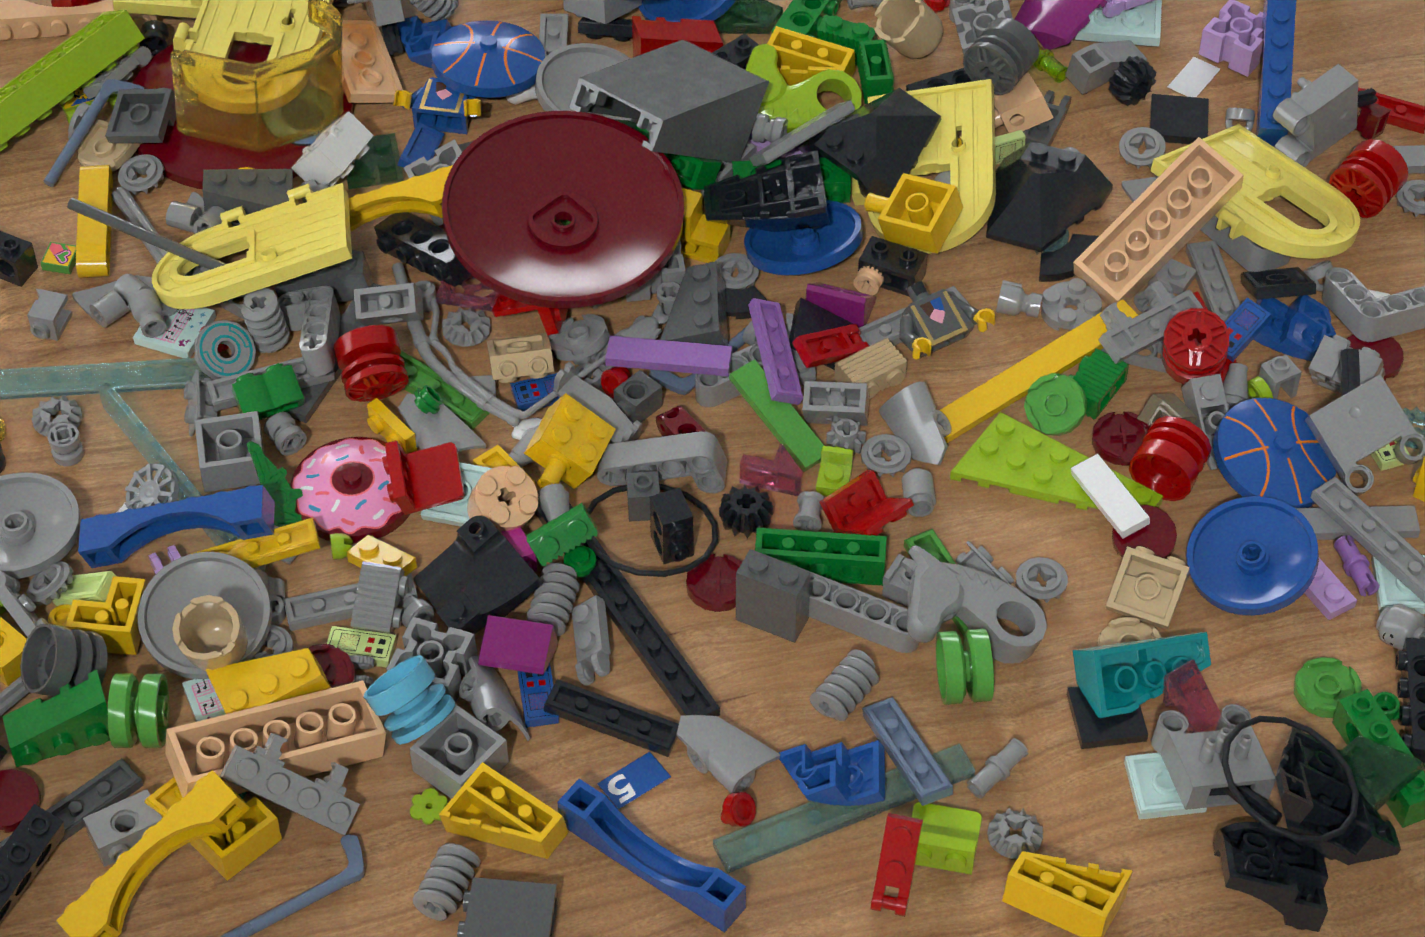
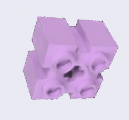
[1199,0,1264,77]

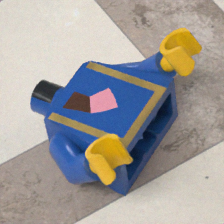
[393,77,482,135]

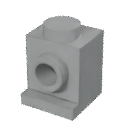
[882,554,912,607]

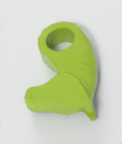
[745,44,862,133]

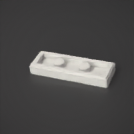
[1071,454,1150,538]

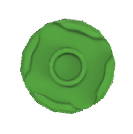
[1024,373,1087,436]
[1294,657,1362,718]

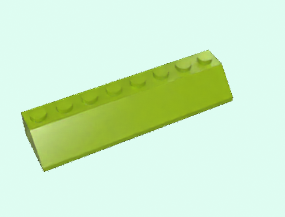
[0,10,145,151]

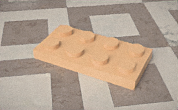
[324,20,403,103]

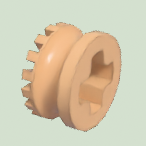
[853,266,884,296]

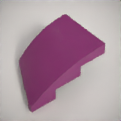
[1014,0,1107,51]

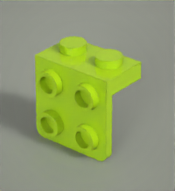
[912,802,982,875]

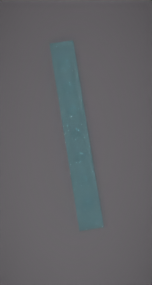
[0,358,211,400]
[98,382,238,546]
[713,744,975,874]

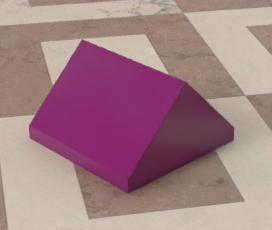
[806,282,877,328]
[478,615,558,675]

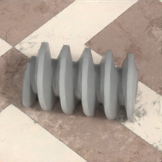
[241,288,290,353]
[527,563,579,637]
[810,649,879,721]
[412,843,481,921]

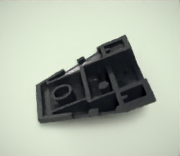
[799,88,942,198]
[986,142,1113,252]
[704,150,830,232]
[1275,727,1401,865]

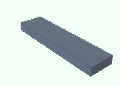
[862,697,953,806]

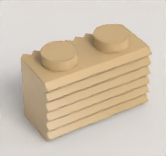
[834,338,907,399]

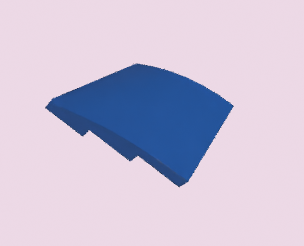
[397,16,455,69]
[1253,295,1336,362]
[779,740,885,806]

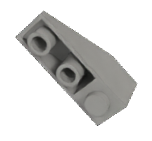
[1065,40,1148,95]
[1181,374,1229,470]

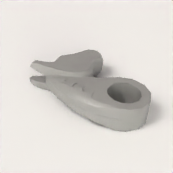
[902,545,1047,663]

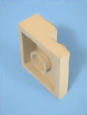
[487,333,554,383]
[1106,546,1190,630]

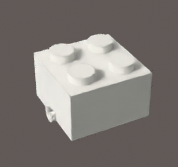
[292,111,374,187]

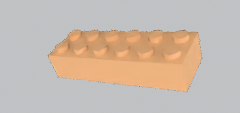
[1073,137,1244,305]
[166,680,386,798]

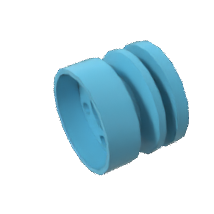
[364,655,455,745]

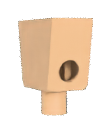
[994,72,1054,133]

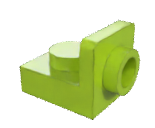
[816,446,853,496]

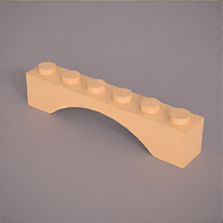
[0,0,159,40]

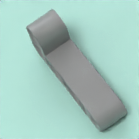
[1200,215,1291,272]
[278,286,341,377]
[597,432,728,493]

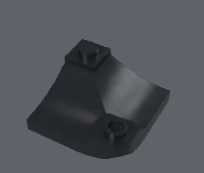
[413,516,544,635]
[1213,822,1328,932]

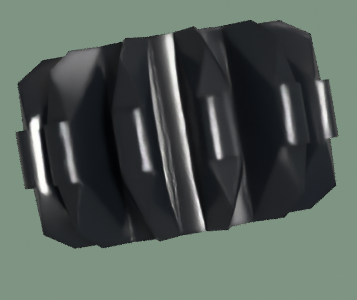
[1108,56,1157,106]
[719,483,773,539]

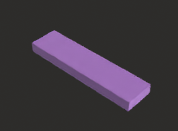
[748,298,803,405]
[605,336,732,376]

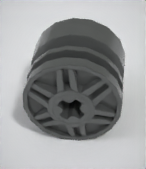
[963,17,1039,95]
[20,623,108,696]

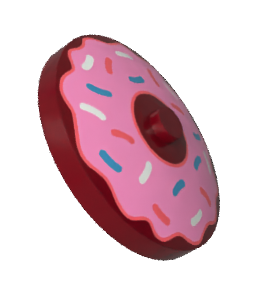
[290,437,410,544]

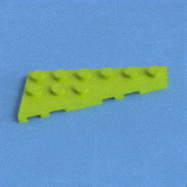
[950,412,1163,511]

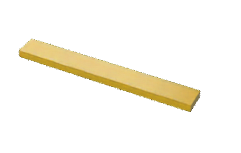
[939,299,1138,443]

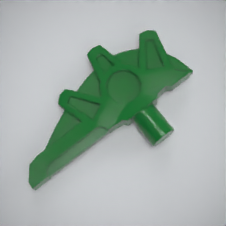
[246,441,303,527]

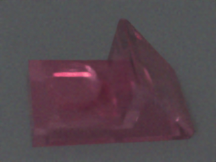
[740,443,803,496]
[1163,660,1221,733]

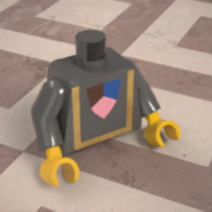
[899,281,996,360]

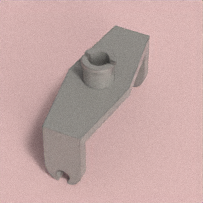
[553,362,643,444]

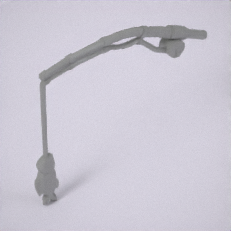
[392,262,670,427]

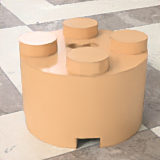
[467,466,538,532]

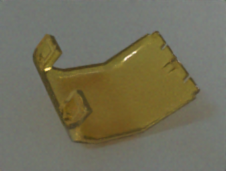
[170,0,344,153]

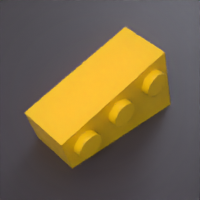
[767,26,855,86]
[205,648,331,714]
[439,762,569,859]
[1002,851,1133,937]

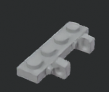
[1098,280,1203,364]
[220,733,360,836]

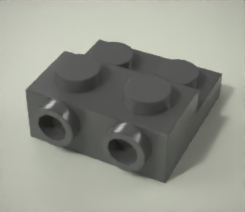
[105,88,180,143]

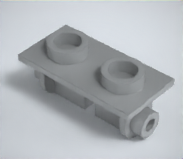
[184,370,217,437]
[956,541,1014,585]

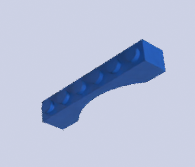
[1256,0,1296,146]
[78,485,275,568]
[557,779,746,933]

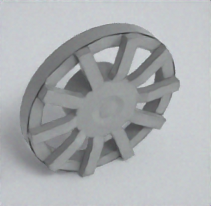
[125,463,179,509]

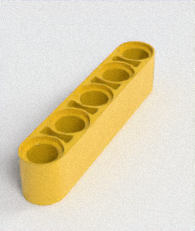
[76,164,113,278]

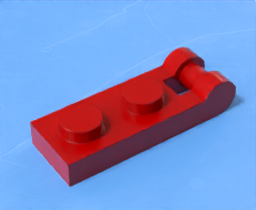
[792,324,869,368]
[870,813,923,917]

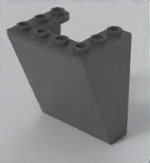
[569,40,769,162]

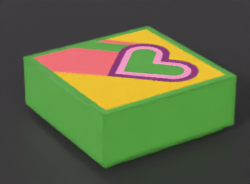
[41,242,76,274]

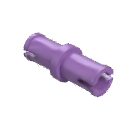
[1334,535,1380,596]

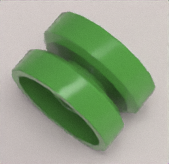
[936,628,994,705]
[108,673,170,748]

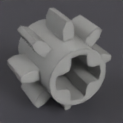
[826,418,866,455]

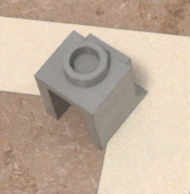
[27,288,72,341]
[1259,355,1302,399]

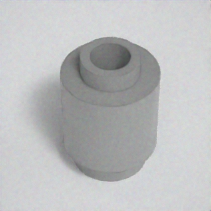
[901,468,936,517]

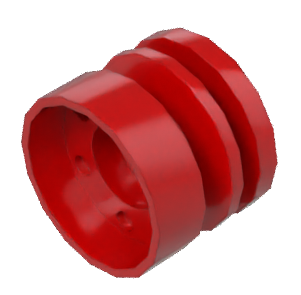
[1329,139,1409,218]
[1162,308,1229,384]
[334,325,409,402]
[1129,416,1212,501]

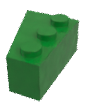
[2,669,110,767]

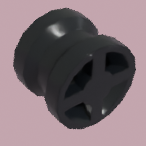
[140,20,169,56]

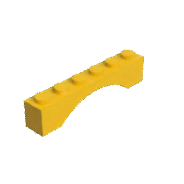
[349,165,453,232]
[56,770,250,937]

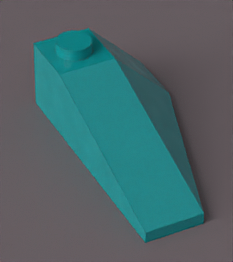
[1073,632,1211,718]

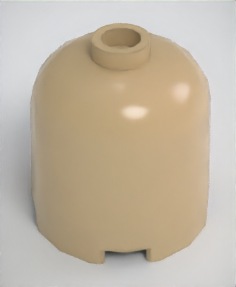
[874,0,943,59]
[172,595,248,672]

